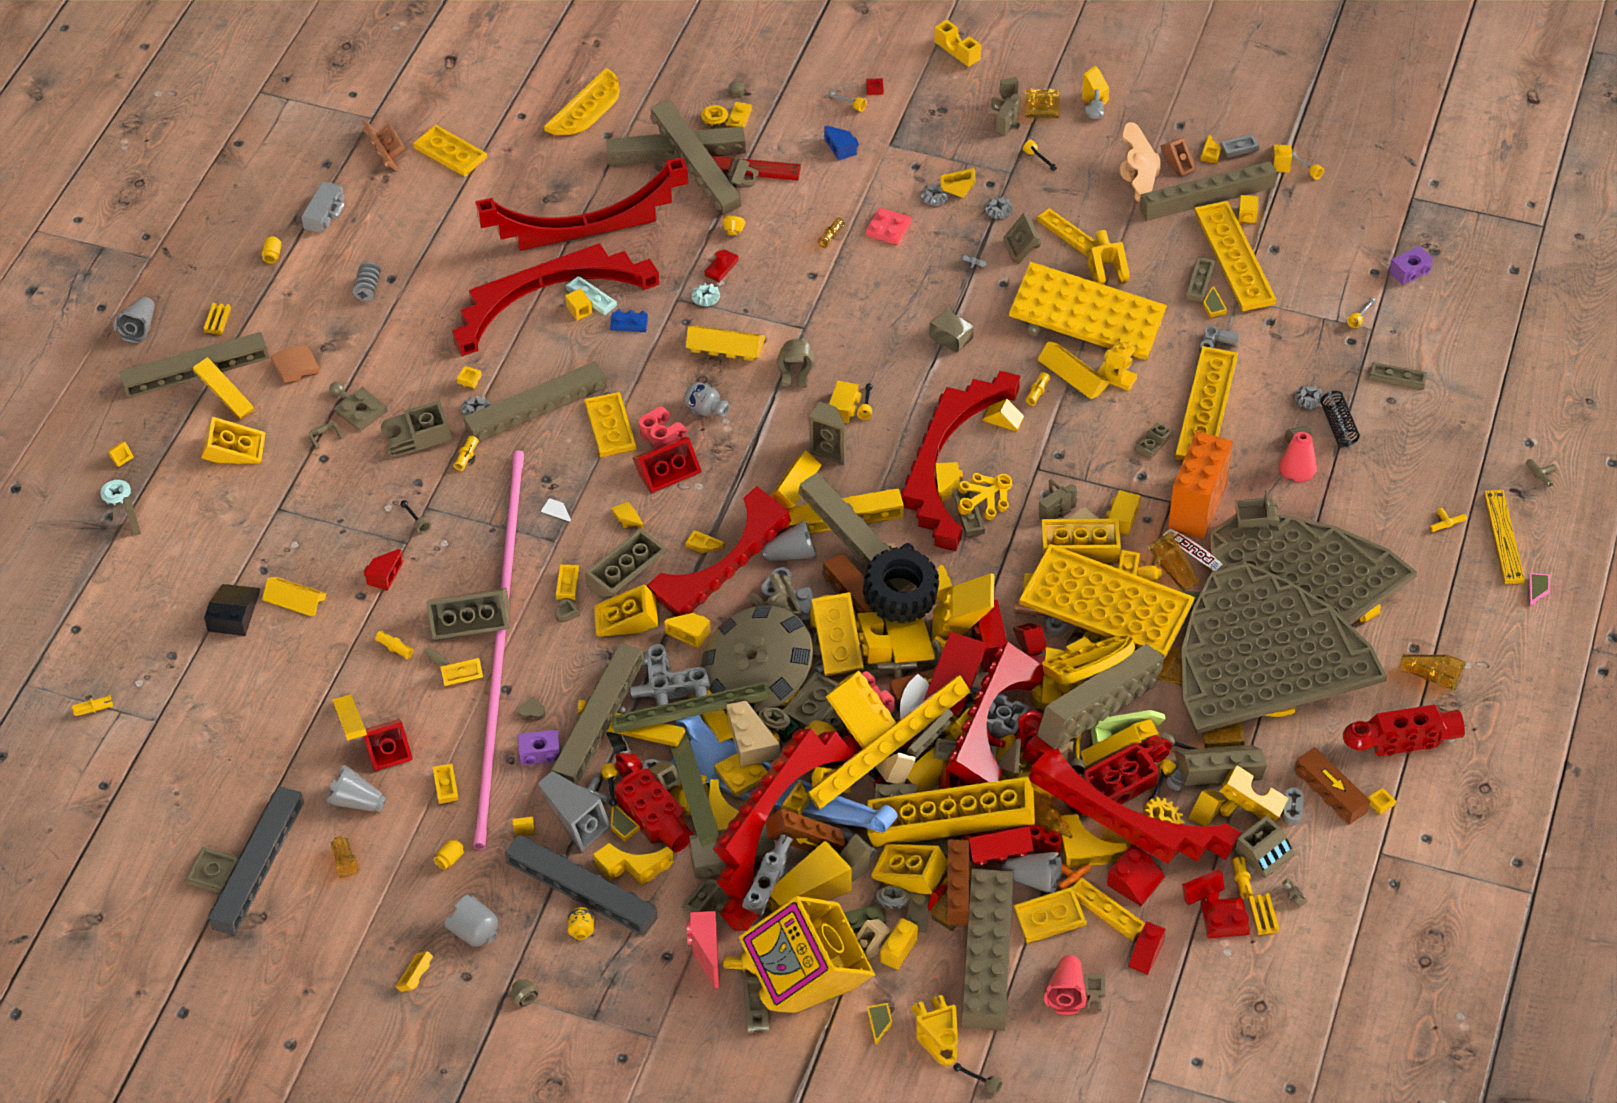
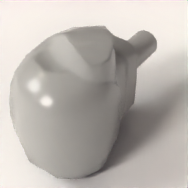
[1085,89,1104,120]

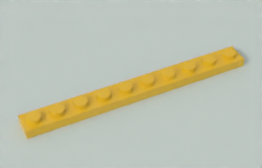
[806,675,971,809]

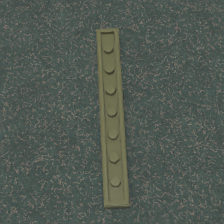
[612,681,771,734]
[670,733,720,847]

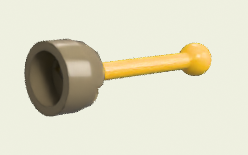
[1069,734,1085,775]

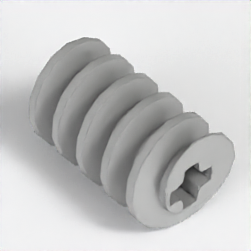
[352,262,381,302]

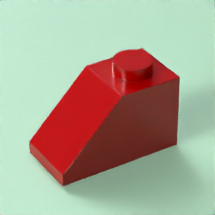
[364,549,404,590]
[1013,622,1047,656]
[1128,921,1166,975]

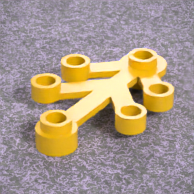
[958,473,1012,520]

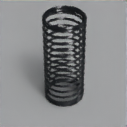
[1320,390,1360,447]

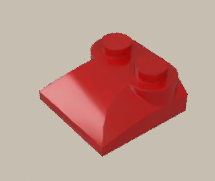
[1200,897,1250,939]

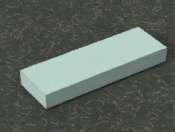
[566,276,617,316]

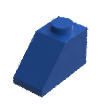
[824,126,859,161]

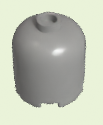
[445,895,498,947]

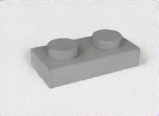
[1220,134,1259,158]
[794,587,814,624]

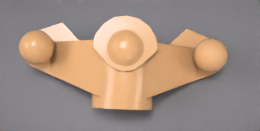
[1119,122,1160,202]

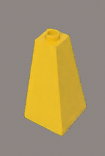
[767,841,852,912]

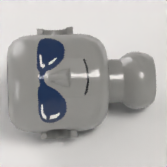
[684,382,730,417]

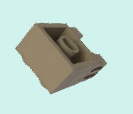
[381,400,452,457]

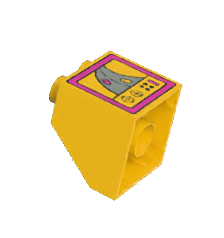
[739,896,875,1013]

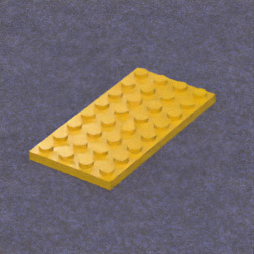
[1009,261,1167,361]
[1019,544,1195,659]

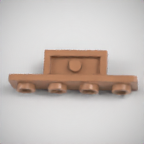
[362,119,405,171]

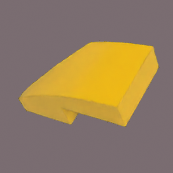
[611,501,644,529]

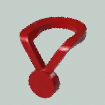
[1015,711,1043,747]

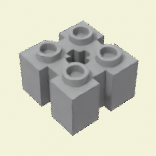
[986,694,1030,739]

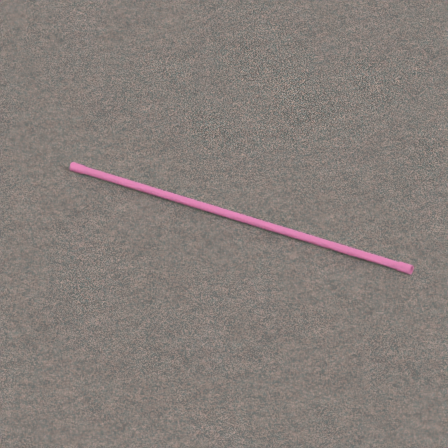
[473,451,524,850]

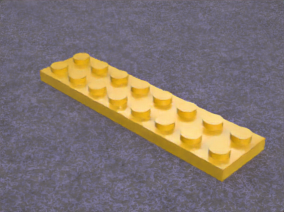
[1194,201,1277,312]
[1175,346,1238,461]

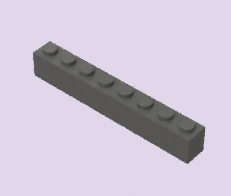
[208,786,304,936]
[505,835,657,937]

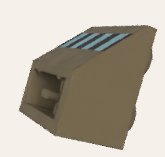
[1235,815,1294,878]

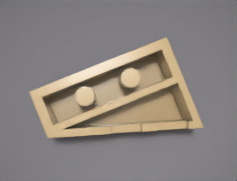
[727,701,780,766]

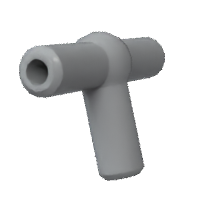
[578,776,609,803]

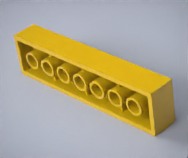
[867,777,1035,848]

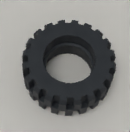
[863,547,939,623]

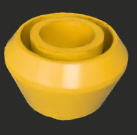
[722,216,746,236]

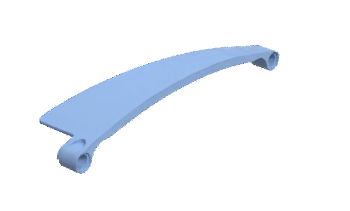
[670,715,897,833]

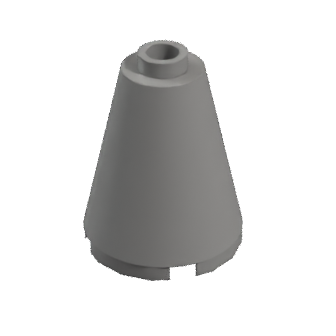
[113,297,155,343]
[762,521,817,562]
[1002,852,1062,893]

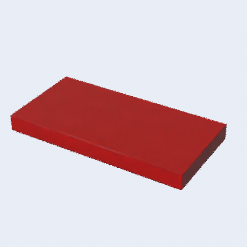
[923,631,988,717]

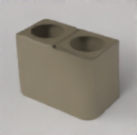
[929,310,974,352]

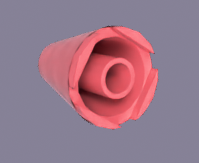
[1279,432,1317,483]
[1044,955,1087,1015]

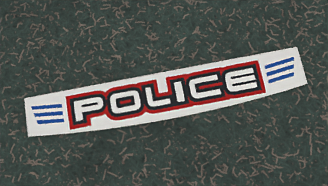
[1163,528,1223,572]

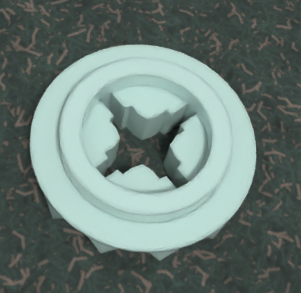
[691,283,720,306]
[100,480,131,505]

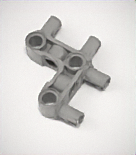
[630,644,710,706]
[742,834,793,916]

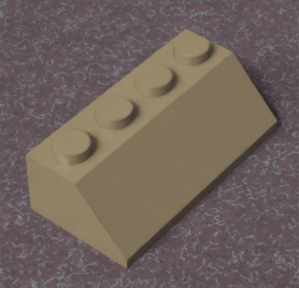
[585,528,668,597]
[426,588,510,640]
[1174,745,1267,786]
[689,824,775,879]

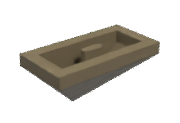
[997,739,1021,779]

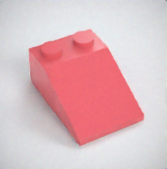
[686,911,719,988]

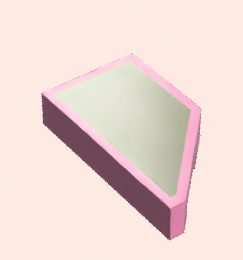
[1529,573,1550,605]

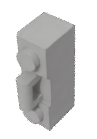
[301,181,345,233]

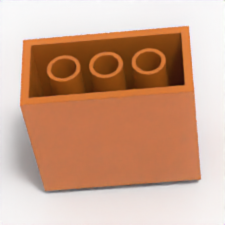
[1168,430,1233,540]

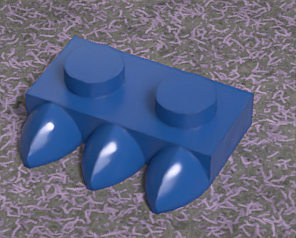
[610,309,648,332]

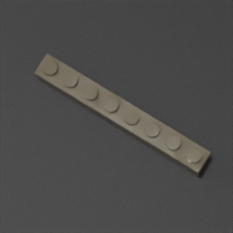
[650,99,741,215]
[606,126,746,166]
[1140,161,1277,221]
[119,332,269,399]
[464,361,607,442]
[798,472,915,593]
[551,643,645,785]

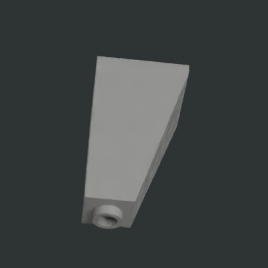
[538,771,611,852]

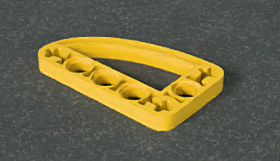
[1042,634,1135,684]

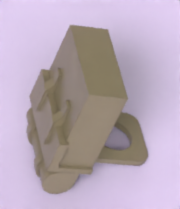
[991,94,1021,136]
[726,156,759,186]
[1039,479,1078,520]
[1235,490,1280,529]

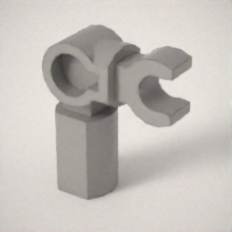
[1200,325,1239,352]

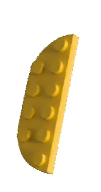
[544,68,620,135]

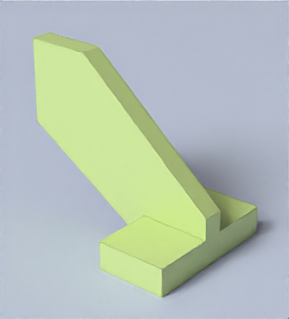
[1090,710,1166,745]

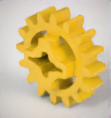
[1141,797,1185,824]

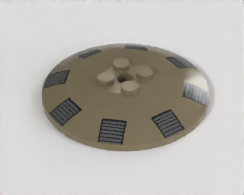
[701,605,813,714]

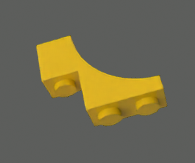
[593,843,674,886]

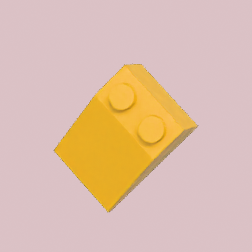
[201,417,266,464]
[941,573,994,635]
[594,584,658,637]
[871,844,947,894]

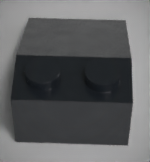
[204,584,260,636]

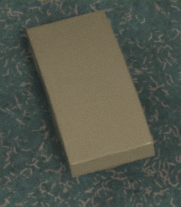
[1135,423,1173,459]

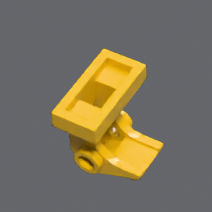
[1097,341,1137,391]

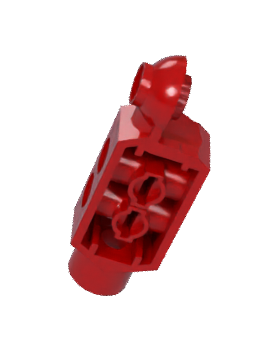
[1342,704,1465,756]
[1070,735,1173,817]
[615,753,694,853]

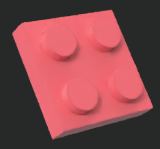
[866,207,912,245]

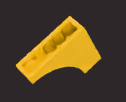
[709,779,739,830]
[1057,814,1128,869]

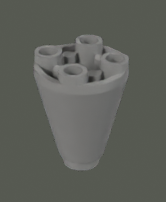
[326,765,387,812]

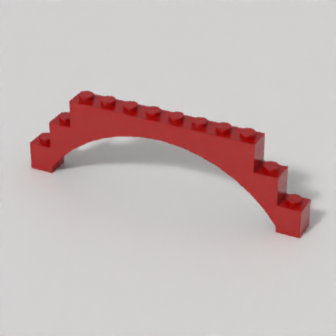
[475,157,688,251]
[452,243,660,357]
[900,371,1021,551]
[1016,709,1242,864]
[712,728,862,931]

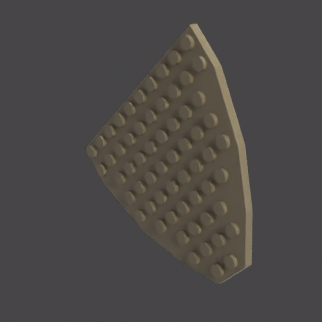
[1210,514,1417,625]
[1182,563,1387,734]

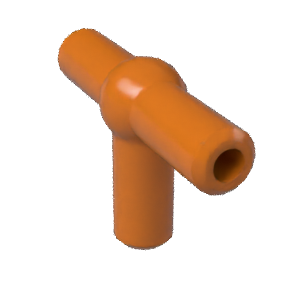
[1057,863,1091,891]

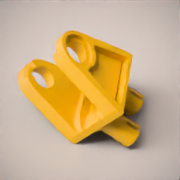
[1087,230,1130,285]
[911,995,958,1066]

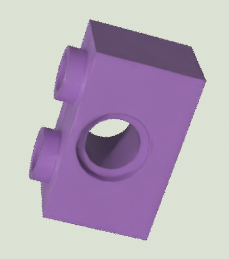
[1389,246,1433,285]
[518,730,560,765]

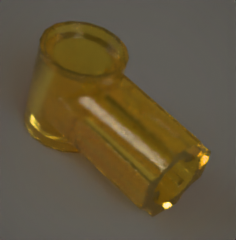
[330,836,359,878]

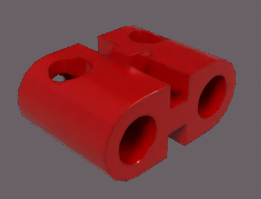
[1029,825,1062,857]

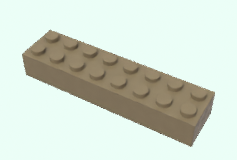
[1037,644,1164,749]
[962,869,1014,1030]

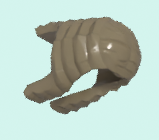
[777,339,814,388]
[748,574,801,619]

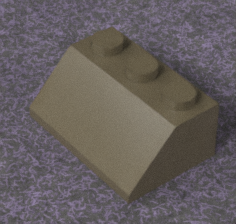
[809,401,846,465]

